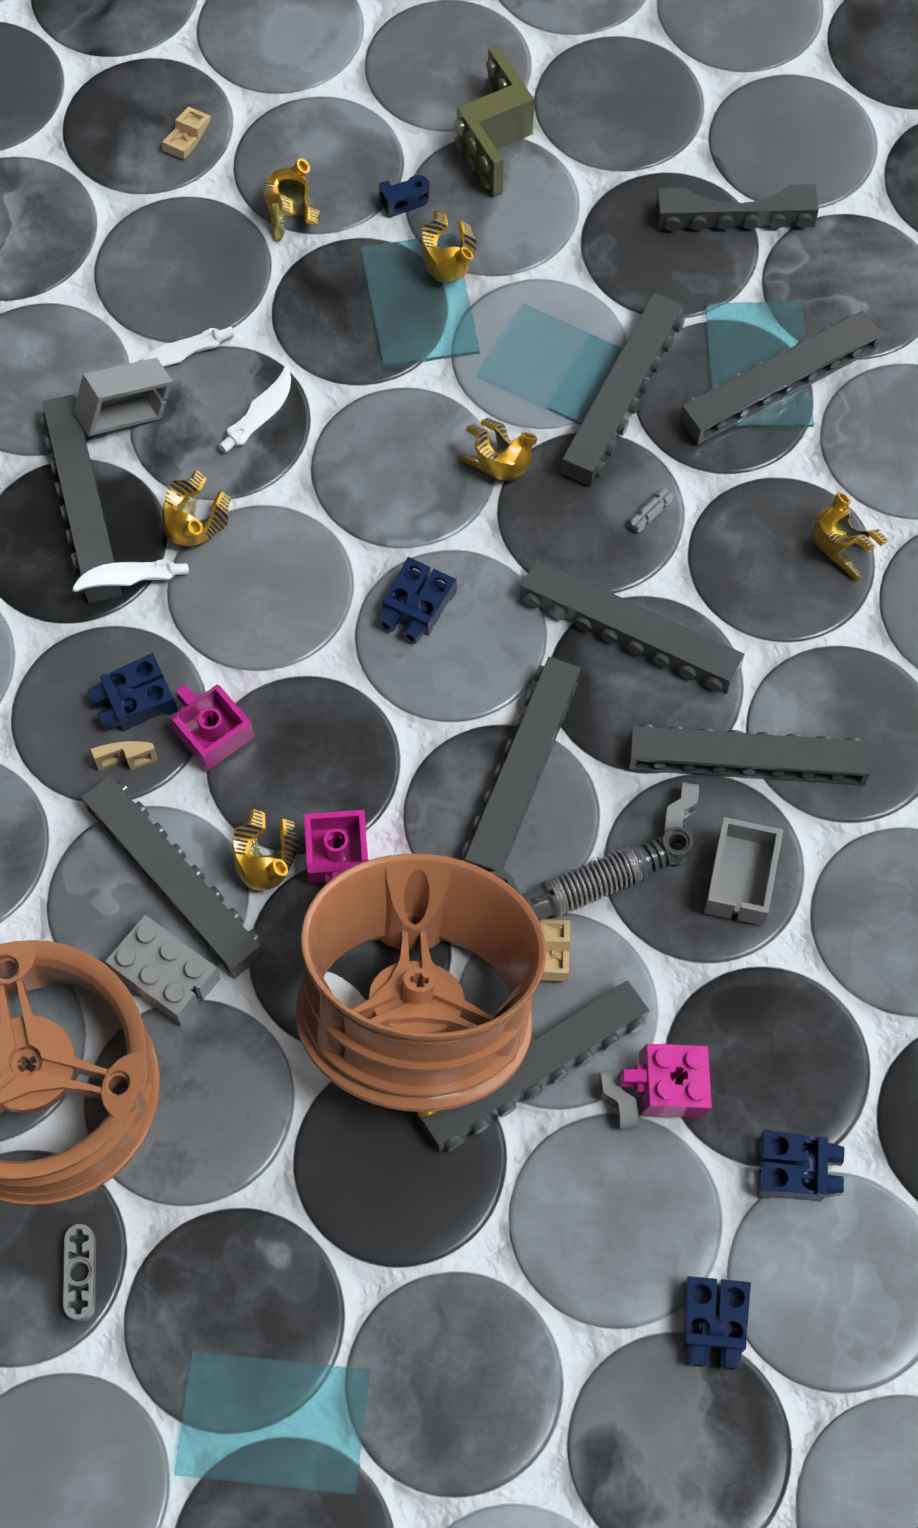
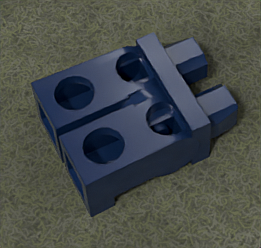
[379,557,457,644]
[88,653,178,732]
[757,1130,844,1202]
[683,1276,751,1370]

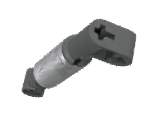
[491,827,693,920]

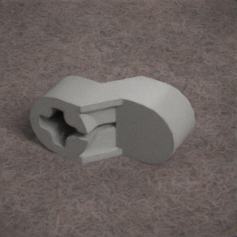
[663,782,699,835]
[599,1070,639,1129]

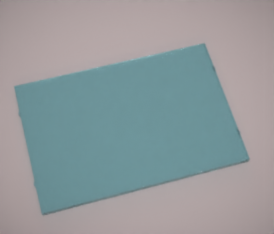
[361,233,480,368]
[705,302,814,428]
[477,304,623,425]
[174,1351,370,1495]

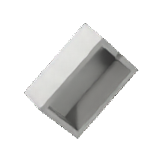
[73,357,173,436]
[704,817,783,926]
[105,915,220,1026]

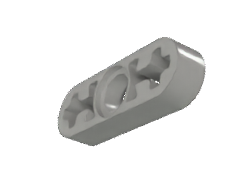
[63,1224,96,1322]

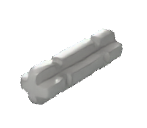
[628,488,673,533]

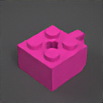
[169,684,255,771]
[304,810,368,884]
[618,1044,712,1118]

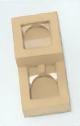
[162,107,211,160]
[91,741,158,771]
[540,919,570,982]

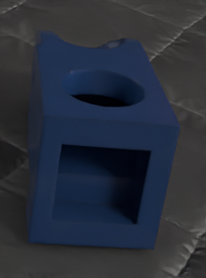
[379,175,430,218]

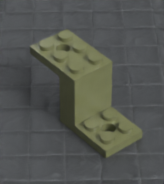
[455,45,534,198]

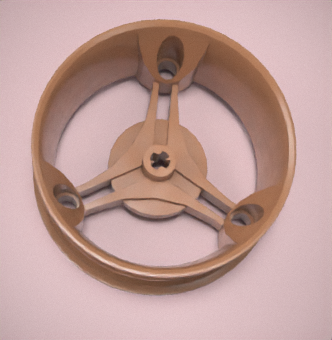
[296,854,546,1112]
[0,940,160,1206]

